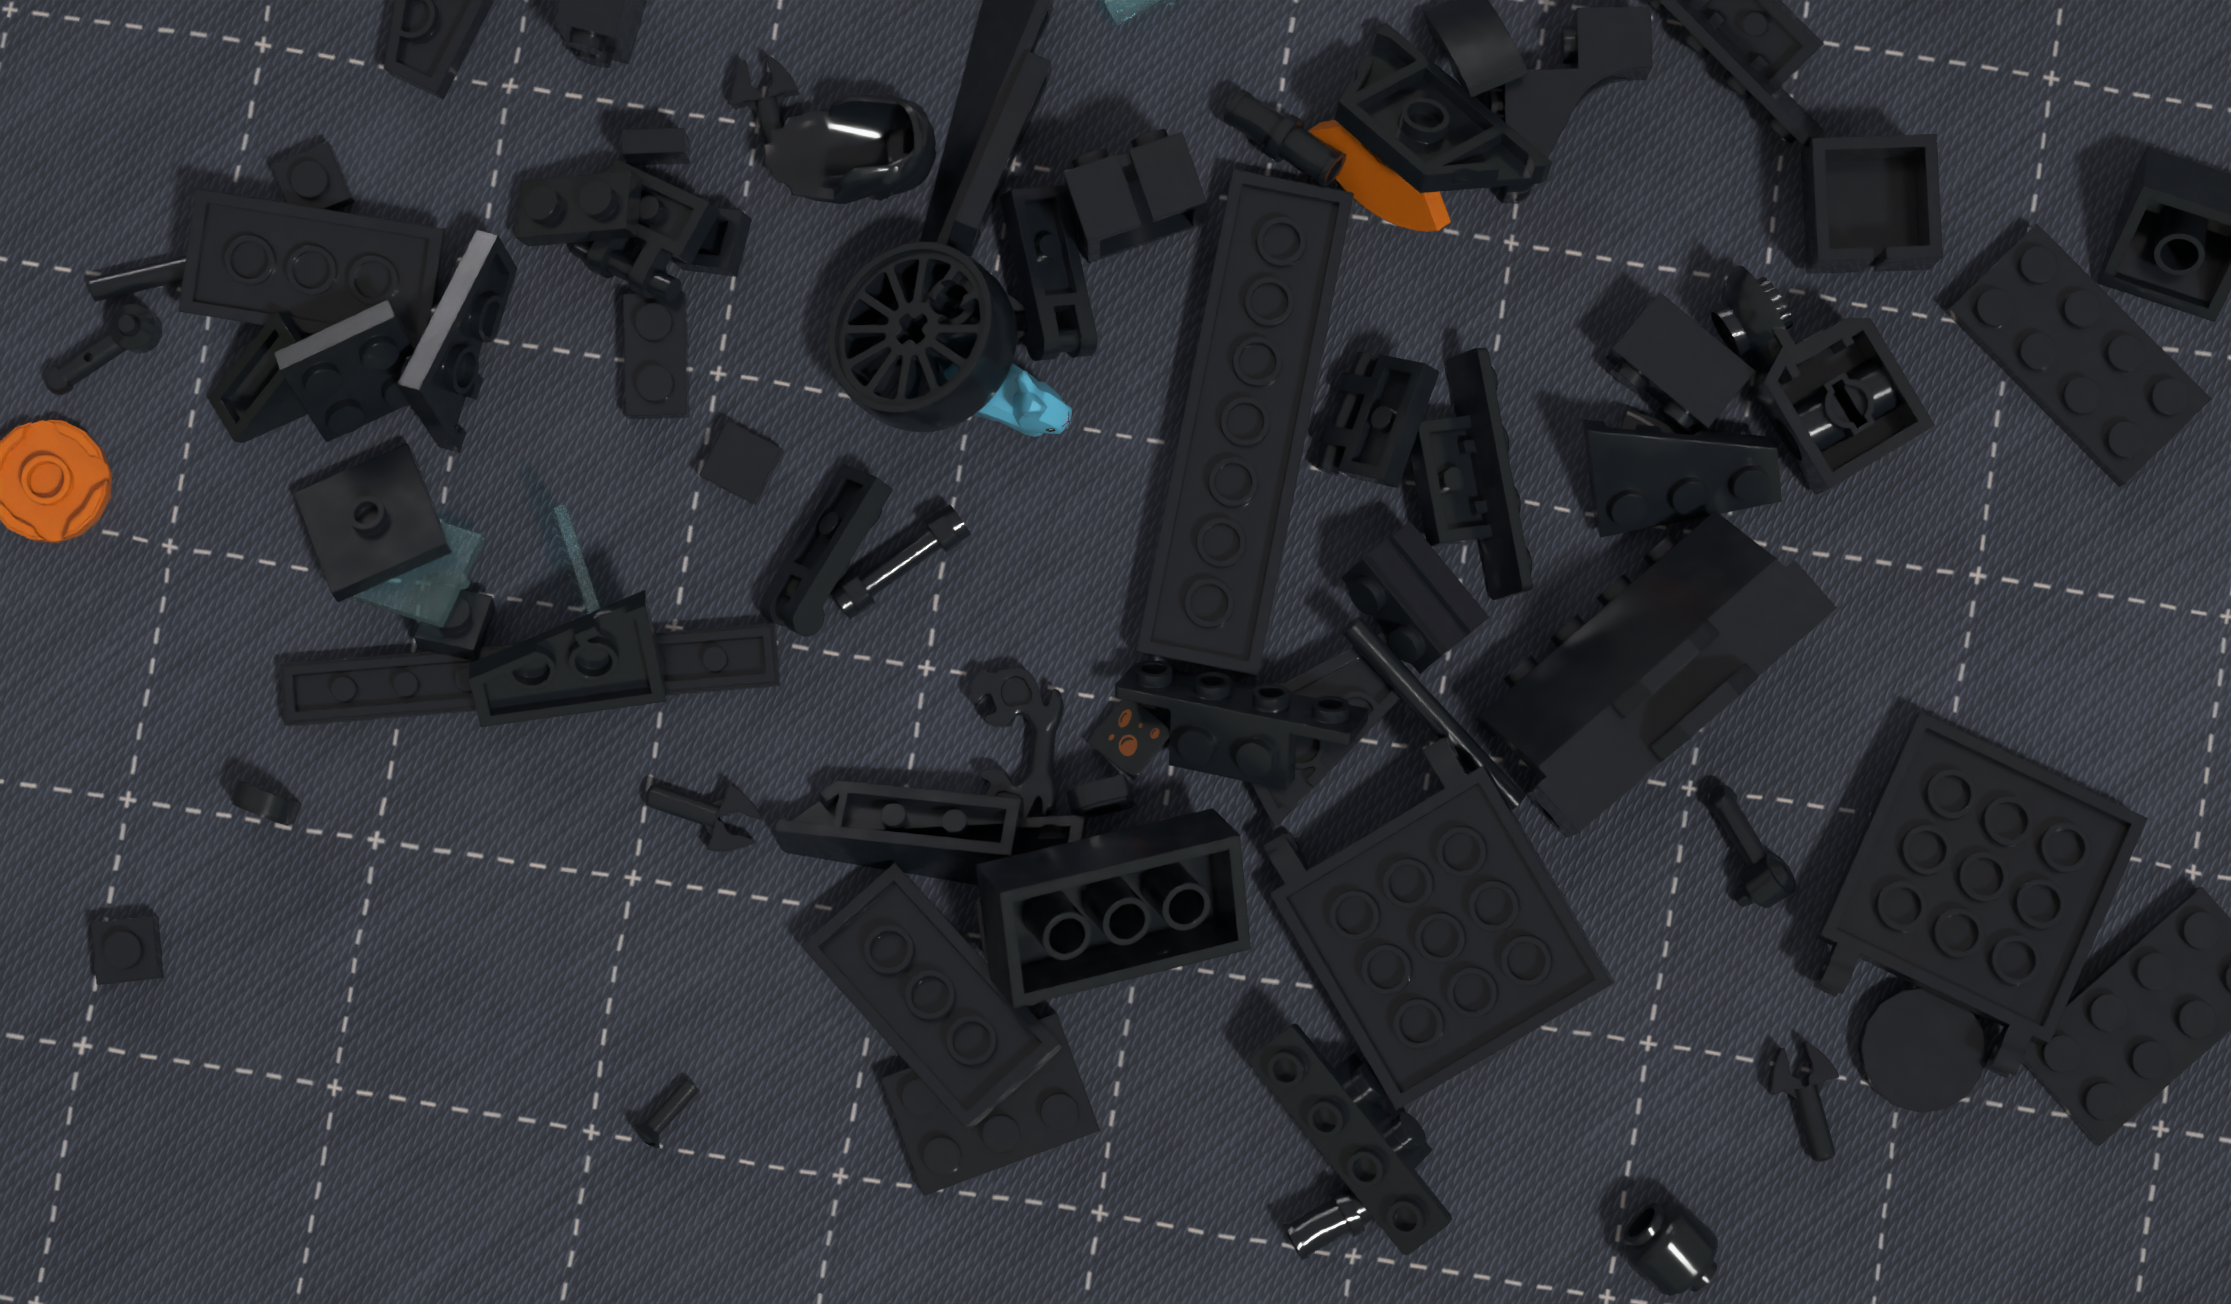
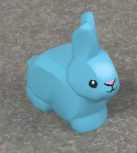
[944,363,1072,437]

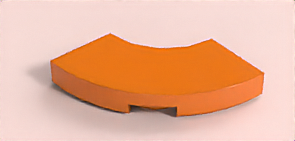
[1308,120,1451,232]

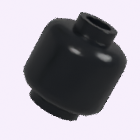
[1623,1202,1718,1296]

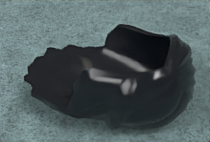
[764,94,937,204]

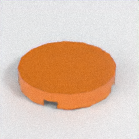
[0,420,112,543]

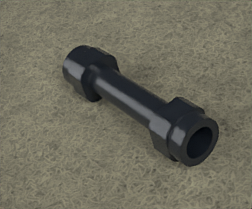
[831,504,971,620]

